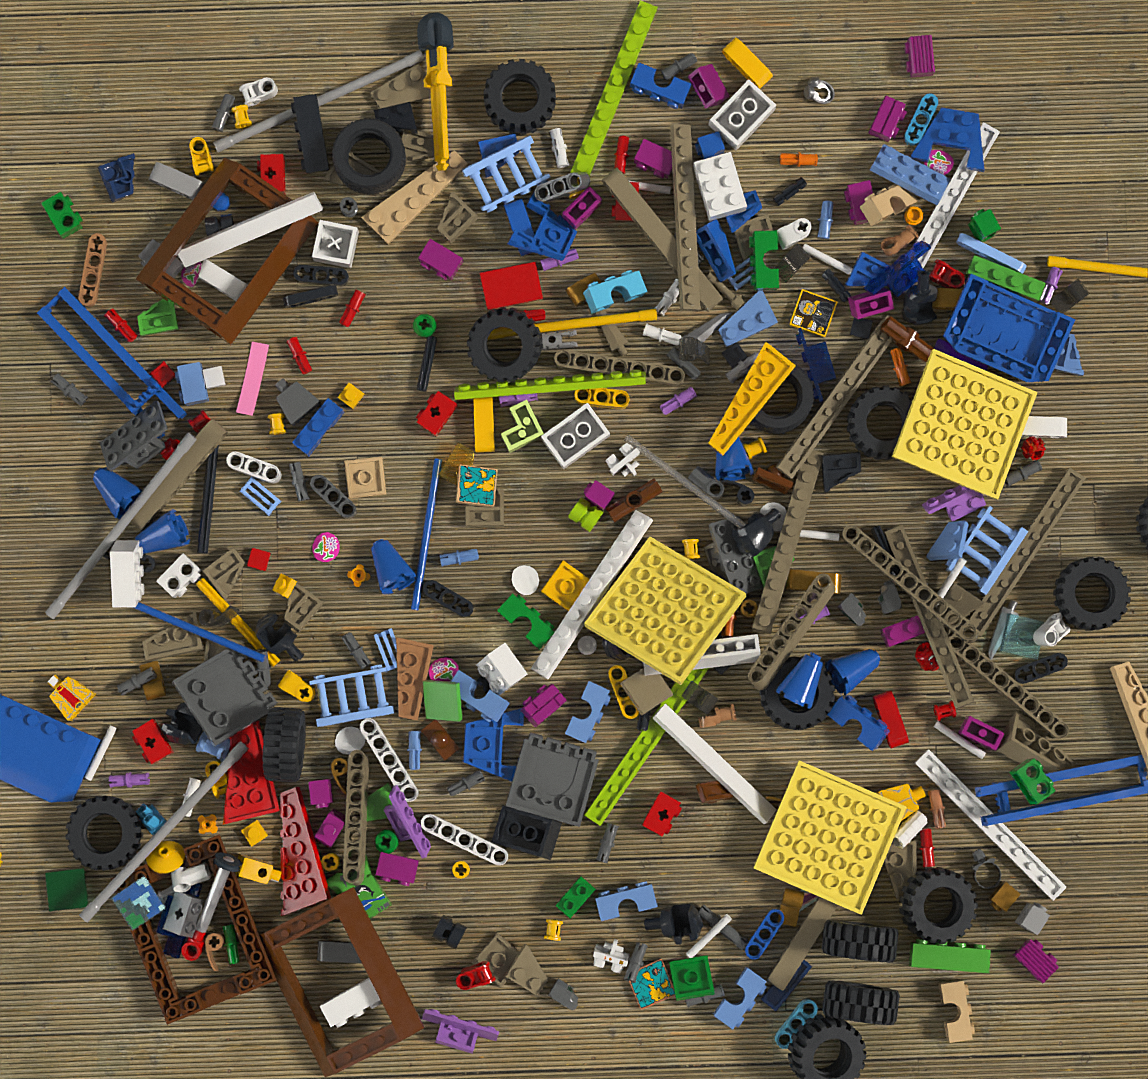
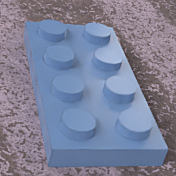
[870,144,951,205]

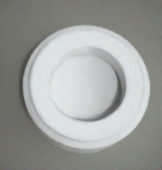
[578,636,597,655]

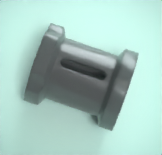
[340,197,358,217]

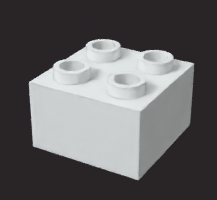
[312,220,359,269]
[476,643,527,696]

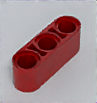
[872,690,909,749]

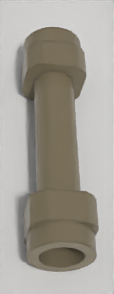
[707,271,745,311]

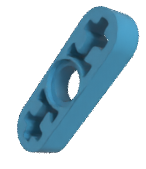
[904,94,938,146]

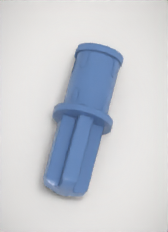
[817,201,834,239]
[440,549,479,567]
[407,731,422,770]

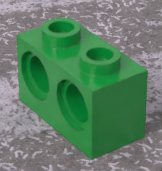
[41,192,83,239]
[968,209,1001,242]
[1009,758,1056,805]
[555,876,596,919]

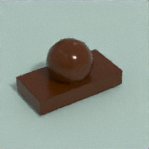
[751,464,793,494]
[421,720,460,761]
[696,780,734,804]

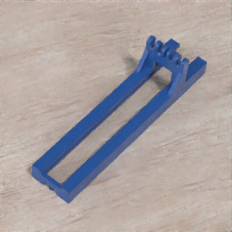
[37,287,187,440]
[975,755,1148,826]

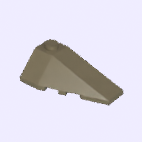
[997,711,1075,779]

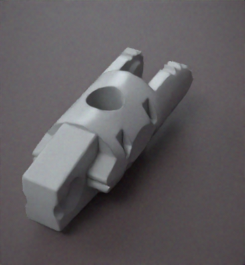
[539,330,578,350]

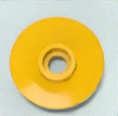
[146,841,185,873]

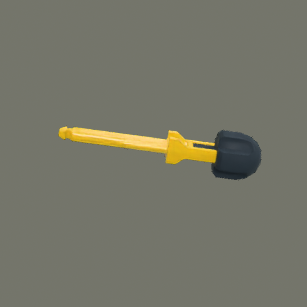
[417,12,454,171]

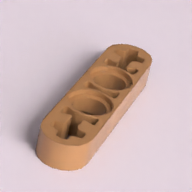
[78,233,107,307]

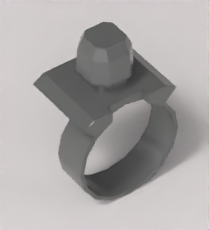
[970,849,1002,889]

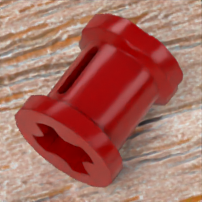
[188,409,211,434]
[933,700,957,722]

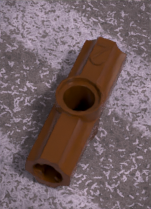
[880,316,934,363]
[605,478,663,523]

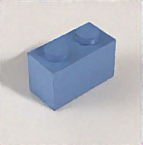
[175,362,209,406]

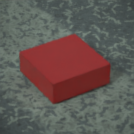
[150,361,175,388]
[247,548,271,571]

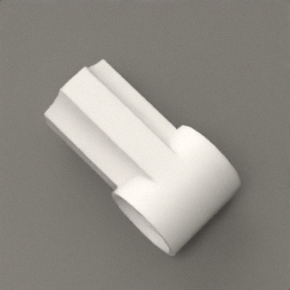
[171,862,211,893]

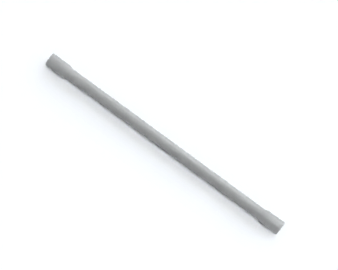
[213,50,425,152]
[45,432,197,619]
[79,741,249,923]

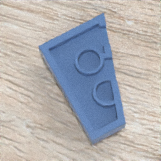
[718,290,778,348]

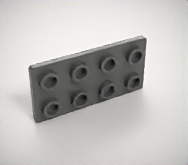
[100,401,167,472]
[703,516,763,593]

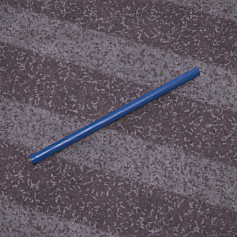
[411,458,442,611]
[132,602,266,662]

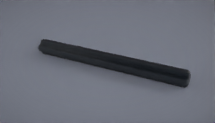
[197,445,219,554]

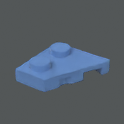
[1054,334,1084,376]
[926,521,969,561]

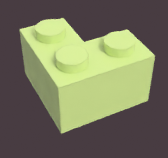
[501,400,544,453]

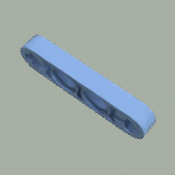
[956,233,1027,274]

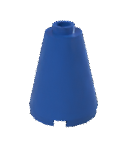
[715,437,754,481]
[93,467,142,519]
[135,509,190,554]
[371,539,416,595]
[825,649,880,695]
[776,652,823,709]

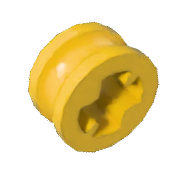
[452,861,470,879]

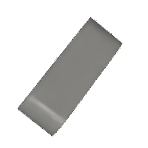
[148,162,205,200]

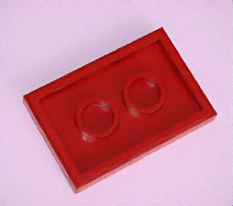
[480,262,543,311]

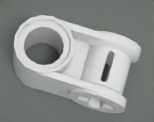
[239,77,278,107]
[777,218,811,250]
[1033,613,1071,646]

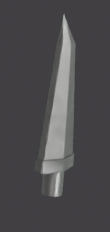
[678,312,733,354]
[988,600,1019,660]

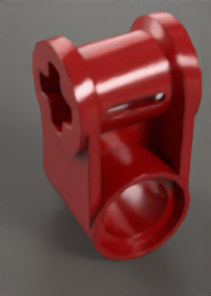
[929,259,965,289]
[456,960,496,990]

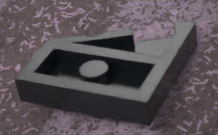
[374,102,418,134]
[821,451,861,492]

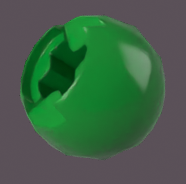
[413,314,437,337]
[374,829,399,854]

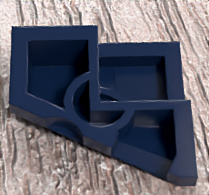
[98,153,135,203]

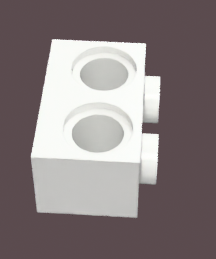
[156,554,202,598]

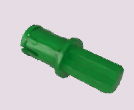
[222,925,239,964]

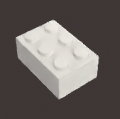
[709,79,776,151]
[693,152,747,221]
[541,403,610,470]
[110,540,144,607]
[320,978,382,1028]

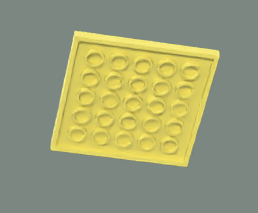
[892,349,1038,500]
[584,537,746,685]
[753,760,907,915]

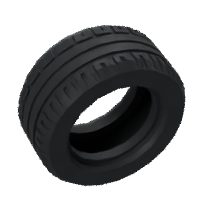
[332,118,406,195]
[750,362,814,434]

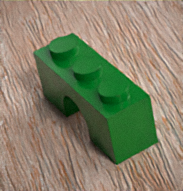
[749,231,779,291]
[497,593,555,650]

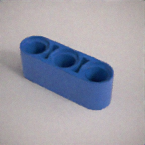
[504,199,534,256]
[745,909,784,959]

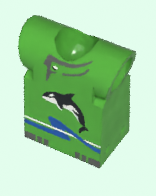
[326,854,392,919]

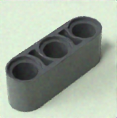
[535,172,590,202]
[310,475,357,519]
[317,941,362,963]

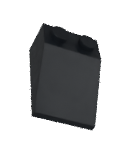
[491,805,562,861]

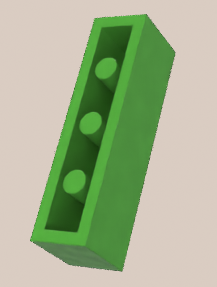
[965,255,1046,303]
[909,939,991,973]

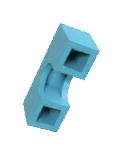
[583,270,647,314]

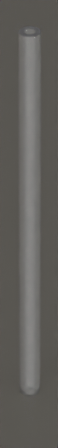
[624,434,746,528]

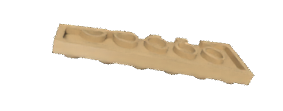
[361,150,468,245]
[1110,662,1148,769]

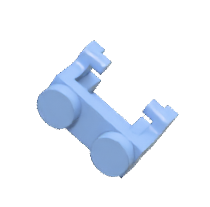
[196,731,230,762]

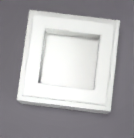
[203,366,226,389]

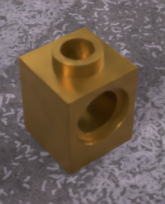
[988,881,1021,912]

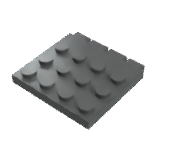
[172,648,278,747]
[505,732,599,827]

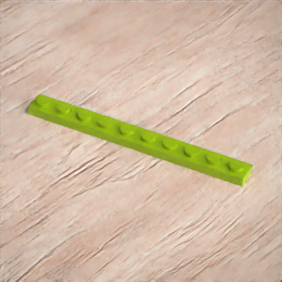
[570,0,658,177]
[454,370,646,400]
[585,668,709,826]

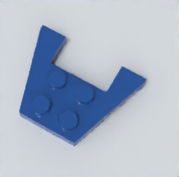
[911,108,985,172]
[507,191,577,261]
[463,708,524,782]

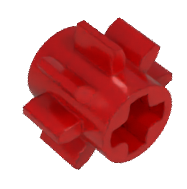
[1021,437,1046,460]
[161,438,181,460]

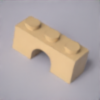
[860,184,918,226]
[938,979,975,1043]

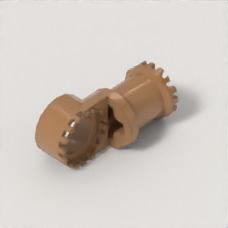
[881,225,919,256]
[698,704,736,728]

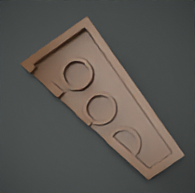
[396,637,434,721]

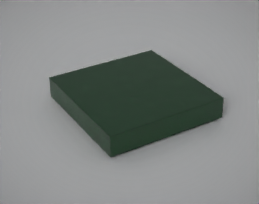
[45,868,89,912]

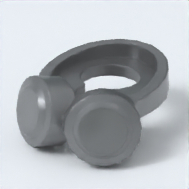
[803,77,835,104]

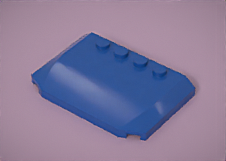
[943,274,1076,382]
[0,694,102,802]

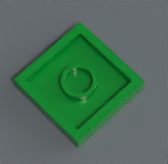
[669,955,715,1001]

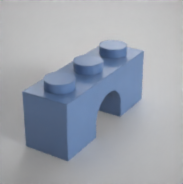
[451,670,510,722]
[565,681,611,743]
[595,881,658,921]
[713,967,767,1029]

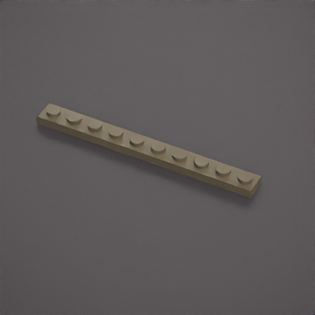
[670,124,701,312]
[776,315,893,479]
[752,450,824,634]
[968,468,1086,637]
[885,525,975,709]

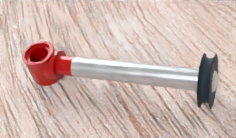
[181,852,242,961]

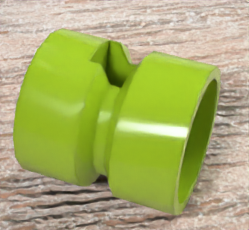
[568,497,604,532]

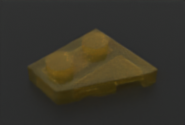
[438,442,474,487]

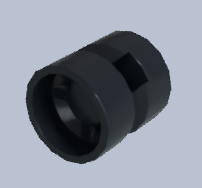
[205,214,234,236]
[432,915,467,950]

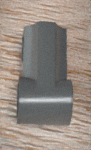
[688,465,724,500]

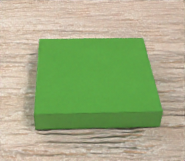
[423,680,462,722]

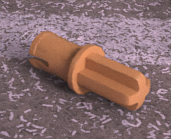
[928,790,946,829]

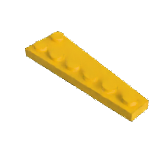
[708,342,796,456]

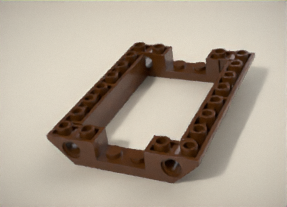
[136,158,318,345]
[110,834,277,1025]
[259,887,425,1077]

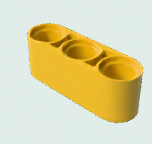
[721,37,773,89]
[574,388,630,410]
[474,397,495,452]
[608,665,639,719]

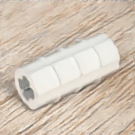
[892,811,927,849]

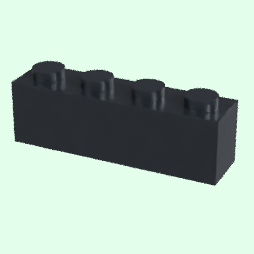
[291,94,330,174]

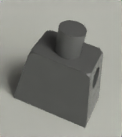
[275,378,321,427]

